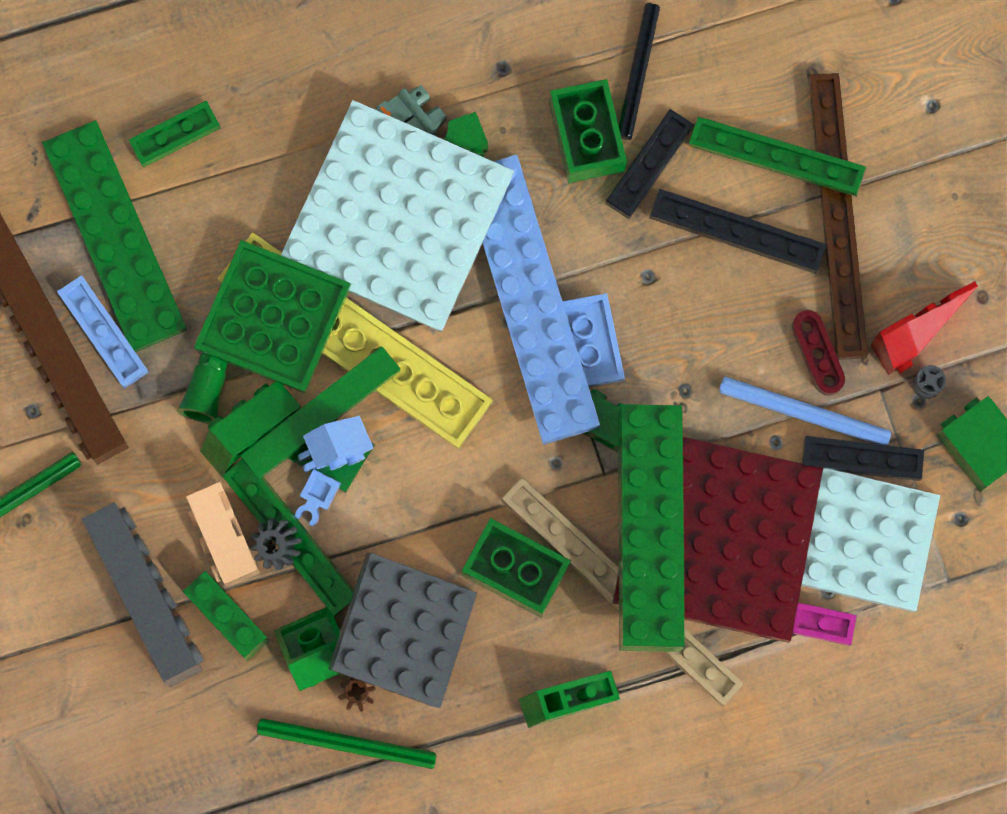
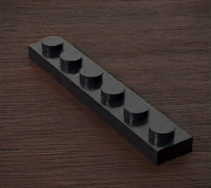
[649,189,827,274]

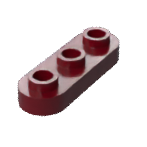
[792,310,845,396]

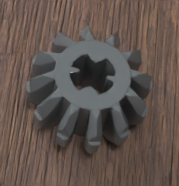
[249,518,302,570]

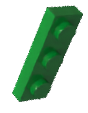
[128,100,221,168]

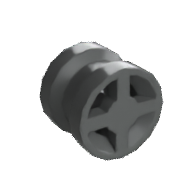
[912,365,946,399]

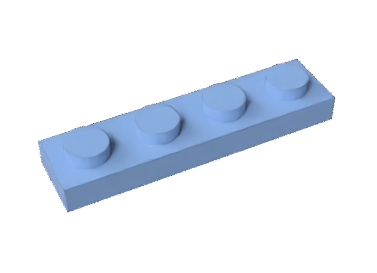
[57,275,149,389]

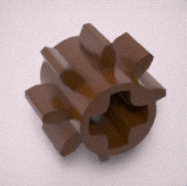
[338,678,376,712]

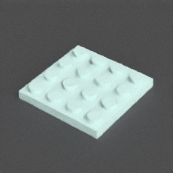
[801,469,940,612]

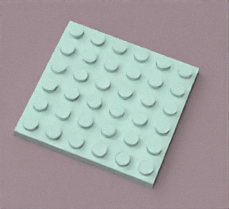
[281,100,514,333]

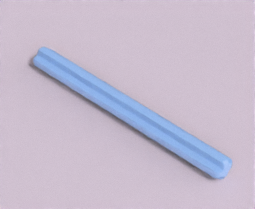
[719,377,891,445]

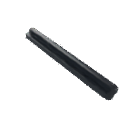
[619,3,660,140]

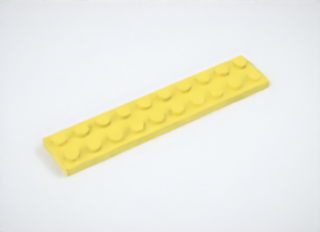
[218,232,493,450]

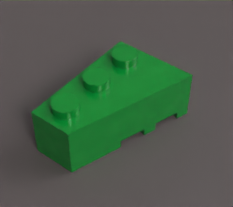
[200,381,301,478]

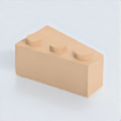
[186,482,260,587]

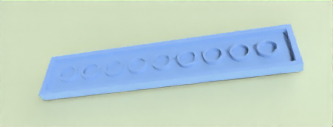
[483,155,601,445]

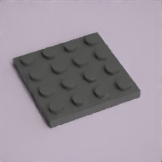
[328,553,477,708]

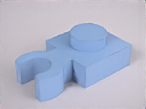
[295,469,341,526]

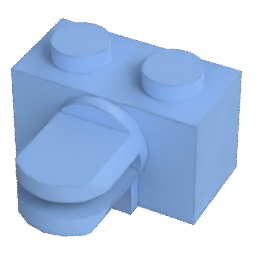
[298,416,374,473]

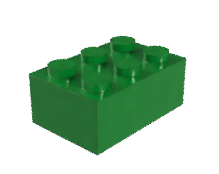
[549,79,627,184]
[462,518,571,618]

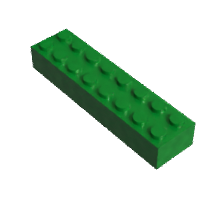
[618,404,685,652]

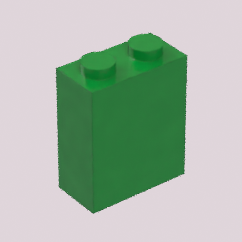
[936,395,1007,492]

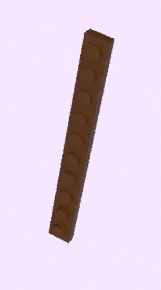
[809,73,868,360]

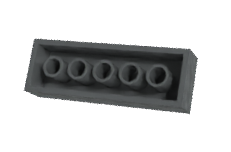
[82,502,204,688]

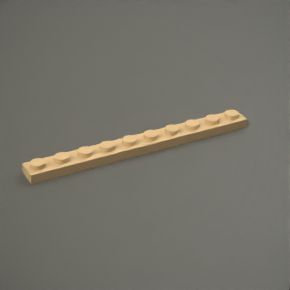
[501,478,744,707]

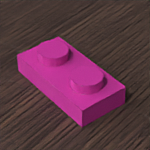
[793,603,857,646]

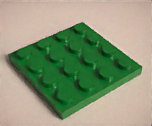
[194,240,351,394]

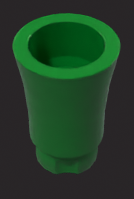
[177,353,228,424]

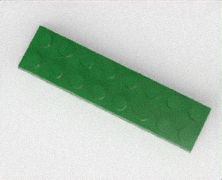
[42,120,187,353]

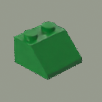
[273,607,340,691]

